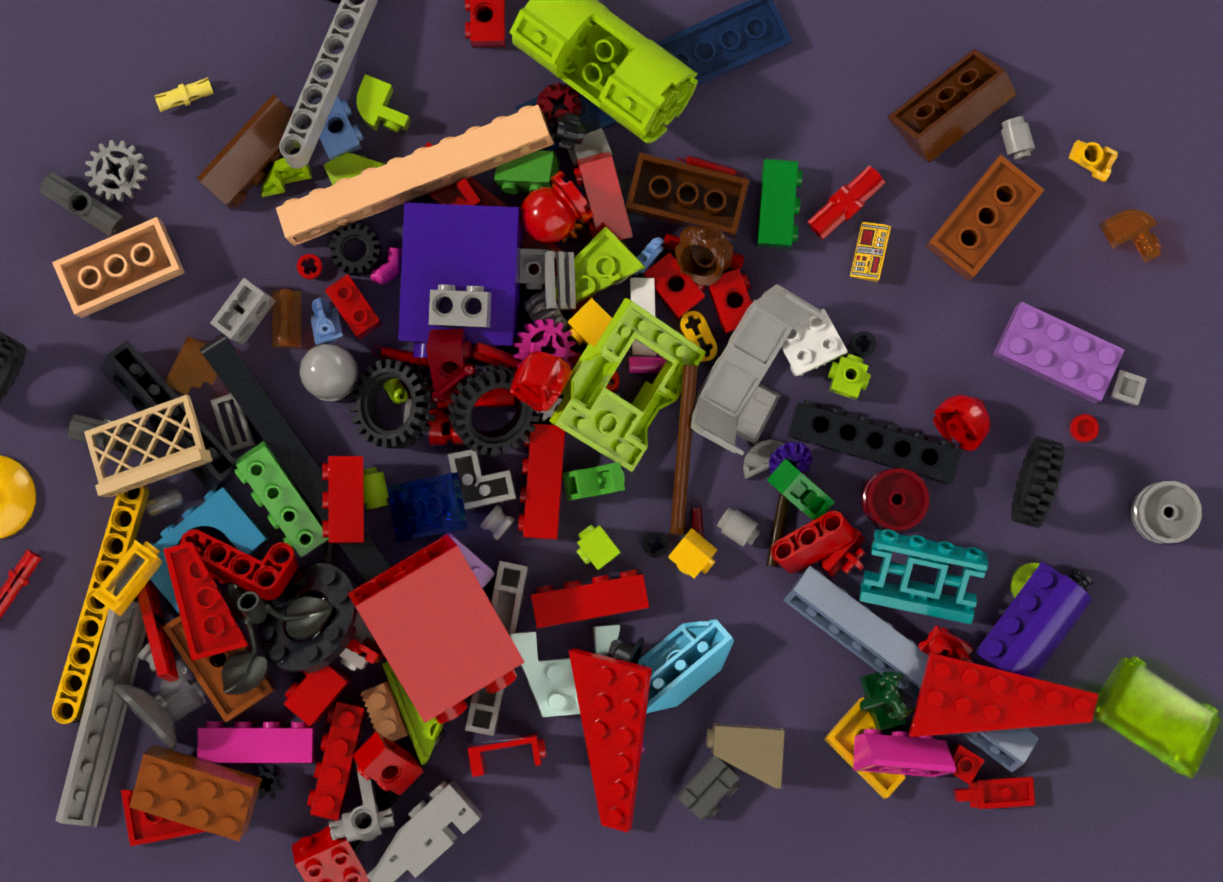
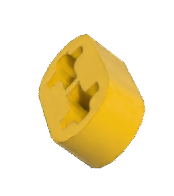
[680,311,718,363]

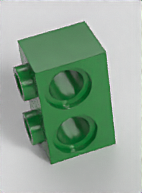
[767,459,835,520]

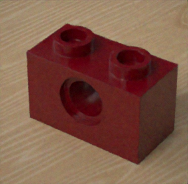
[426,329,475,392]

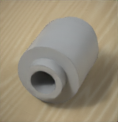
[1001,116,1035,160]
[717,507,761,547]

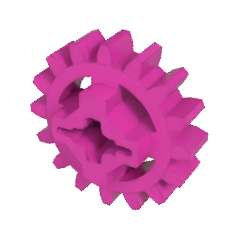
[513,319,576,368]

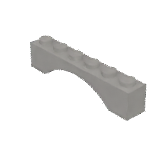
[465,561,529,736]

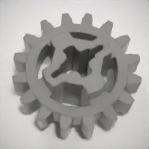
[85,140,148,202]

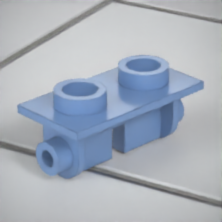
[310,298,343,345]

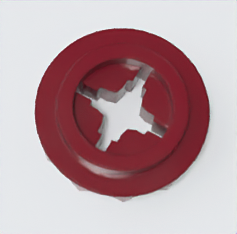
[536,82,581,127]

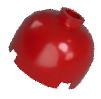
[933,394,991,451]

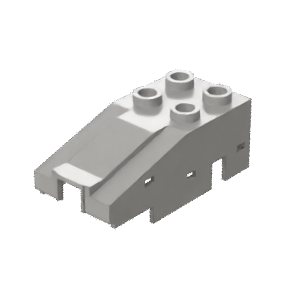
[367,780,483,882]

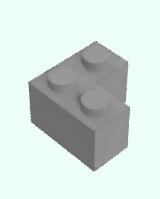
[448,449,517,511]

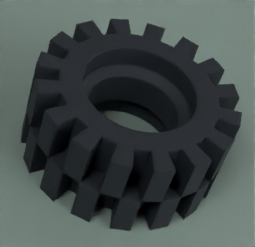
[329,223,382,276]

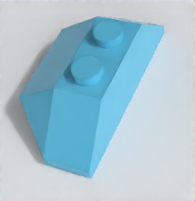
[638,619,734,713]

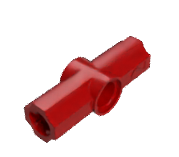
[807,165,886,240]

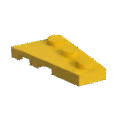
[824,697,906,799]

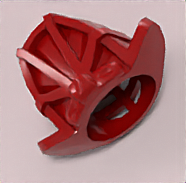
[510,351,573,412]

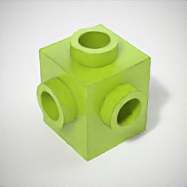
[828,354,871,400]

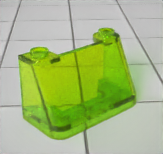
[1093,656,1222,780]

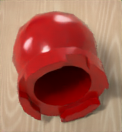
[520,171,594,243]

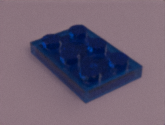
[387,472,468,542]

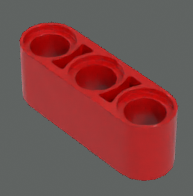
[771,511,855,573]

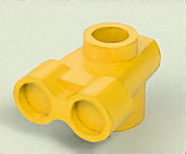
[1069,140,1118,182]

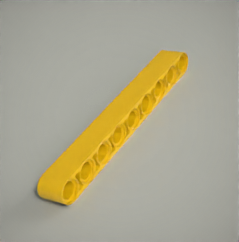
[52,485,149,724]

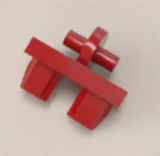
[819,528,866,578]
[918,625,974,662]

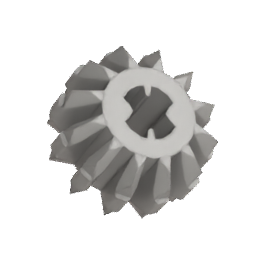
[524,290,568,332]

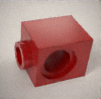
[950,743,985,785]

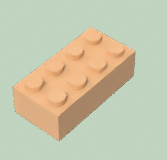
[52,217,185,318]

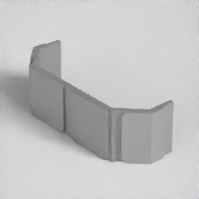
[691,284,826,456]

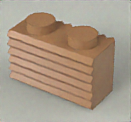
[360,681,409,741]

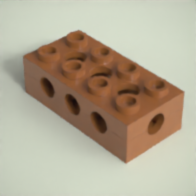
[925,154,1044,282]
[163,616,278,723]

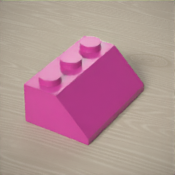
[853,729,956,778]

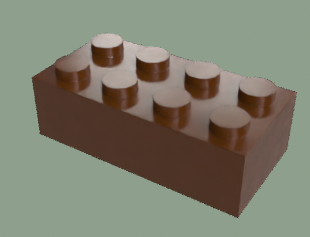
[626,152,749,239]

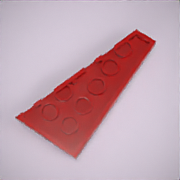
[569,648,652,832]
[908,652,1099,737]

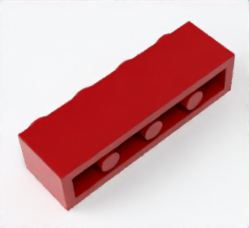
[518,424,566,540]
[531,570,649,628]

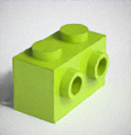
[576,524,621,570]

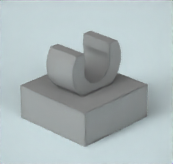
[1109,370,1147,406]

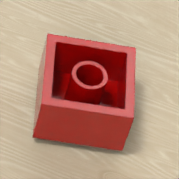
[284,662,354,726]

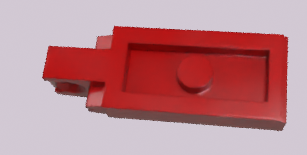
[954,776,1035,809]

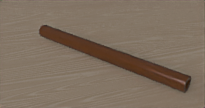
[670,364,698,535]

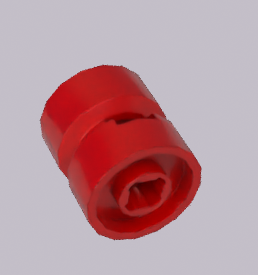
[428,409,464,446]

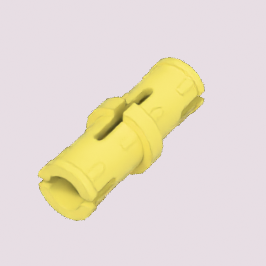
[154,77,214,112]

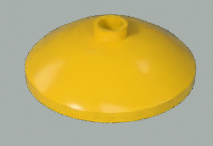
[0,455,36,539]

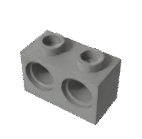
[210,278,277,345]
[429,285,491,328]

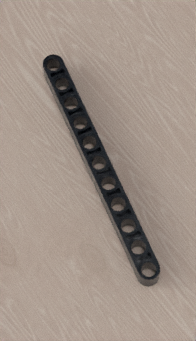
[199,333,391,582]

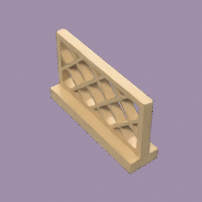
[84,395,212,498]

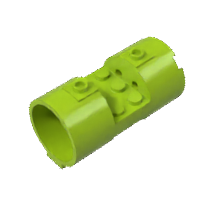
[509,0,698,144]

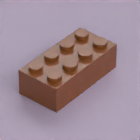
[129,744,262,842]

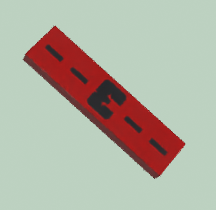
[132,570,179,683]

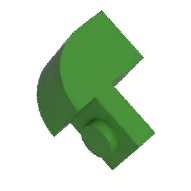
[562,462,625,501]

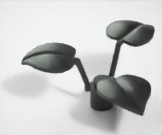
[222,582,333,695]

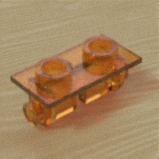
[272,289,301,348]

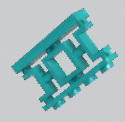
[860,529,988,624]

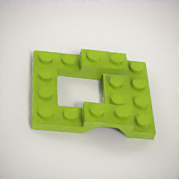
[549,298,706,472]

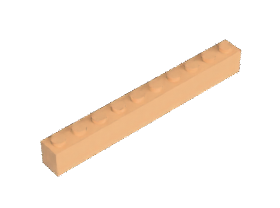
[276,105,554,246]

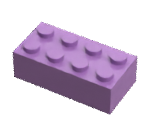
[993,302,1125,404]

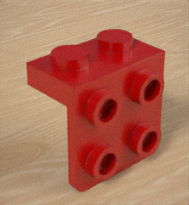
[291,825,369,882]

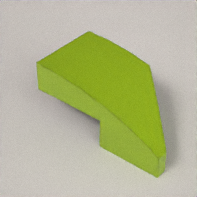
[324,152,385,186]
[261,154,312,197]

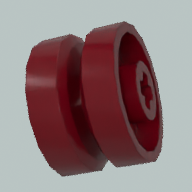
[861,468,929,531]

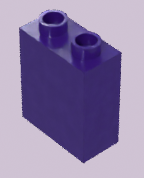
[398,203,524,360]

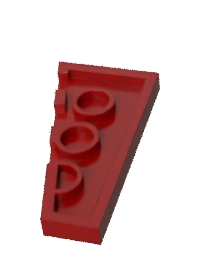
[163,542,250,661]

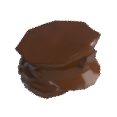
[675,225,734,286]

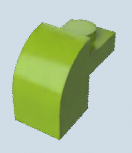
[357,74,411,132]

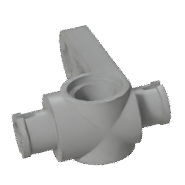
[329,761,395,842]

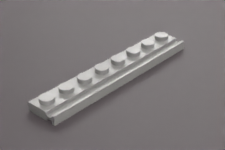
[55,601,146,828]

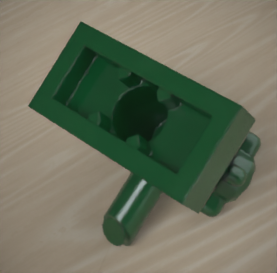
[860,672,915,731]

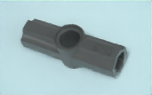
[39,172,125,237]
[68,414,157,455]

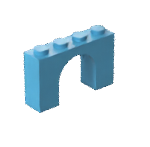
[135,487,270,613]

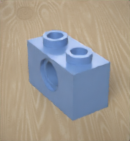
[313,96,364,161]

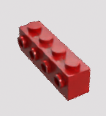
[307,700,367,821]

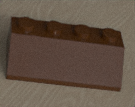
[888,49,1017,163]
[197,94,306,210]

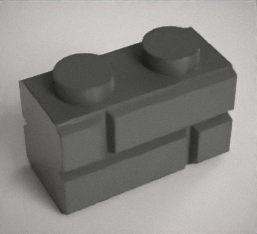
[676,755,740,820]

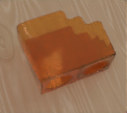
[165,336,217,395]

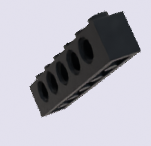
[100,340,238,492]
[786,400,962,485]

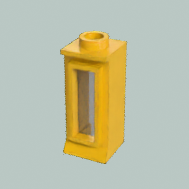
[92,540,163,617]

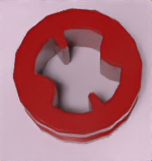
[297,254,323,280]

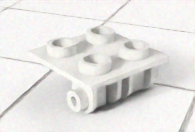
[781,309,848,376]

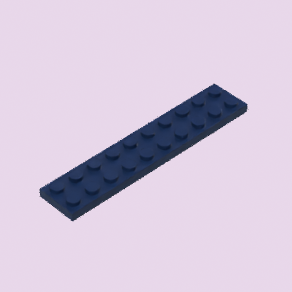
[515,0,793,152]

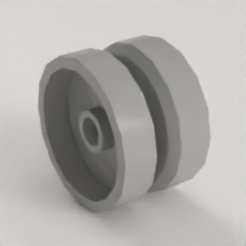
[1131,481,1202,544]

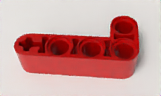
[180,529,298,600]

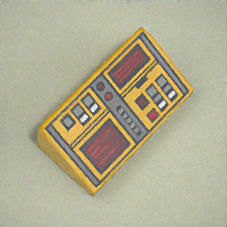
[850,222,891,283]

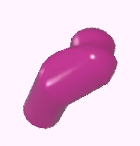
[370,248,402,285]

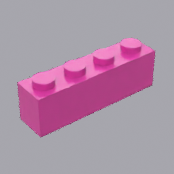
[197,721,316,763]

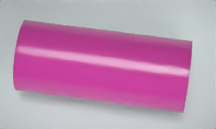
[629,356,667,373]

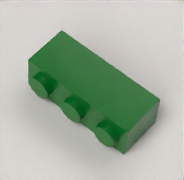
[756,159,803,249]

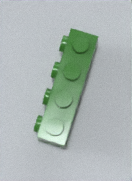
[234,441,328,557]

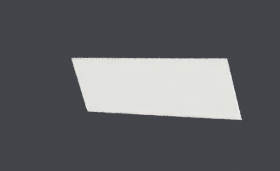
[630,277,657,356]

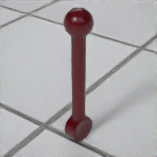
[431,365,475,402]

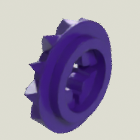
[769,442,813,474]

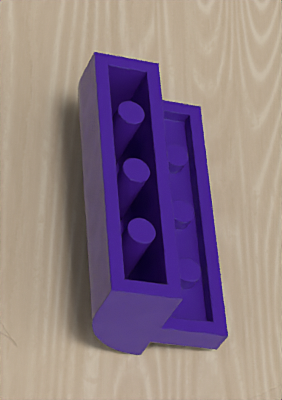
[975,561,1092,678]

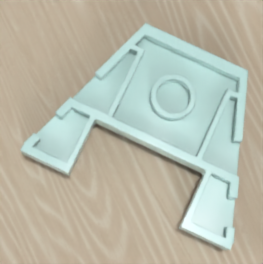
[509,624,620,717]

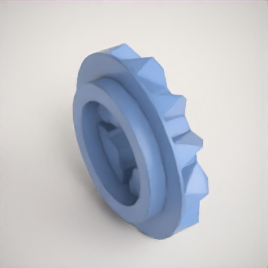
[634,237,665,276]

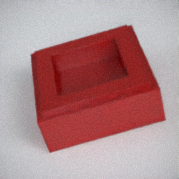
[457,178,484,206]

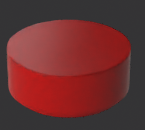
[1069,414,1099,443]

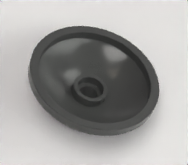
[112,684,177,751]

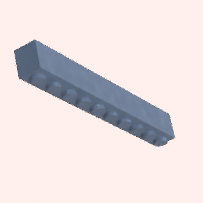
[783,566,1039,772]

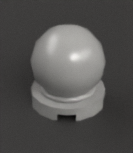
[299,343,360,402]

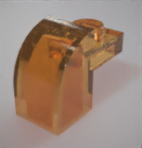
[1099,209,1161,263]

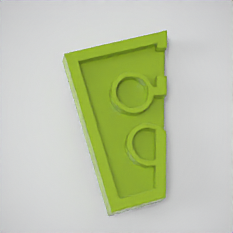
[555,226,646,304]

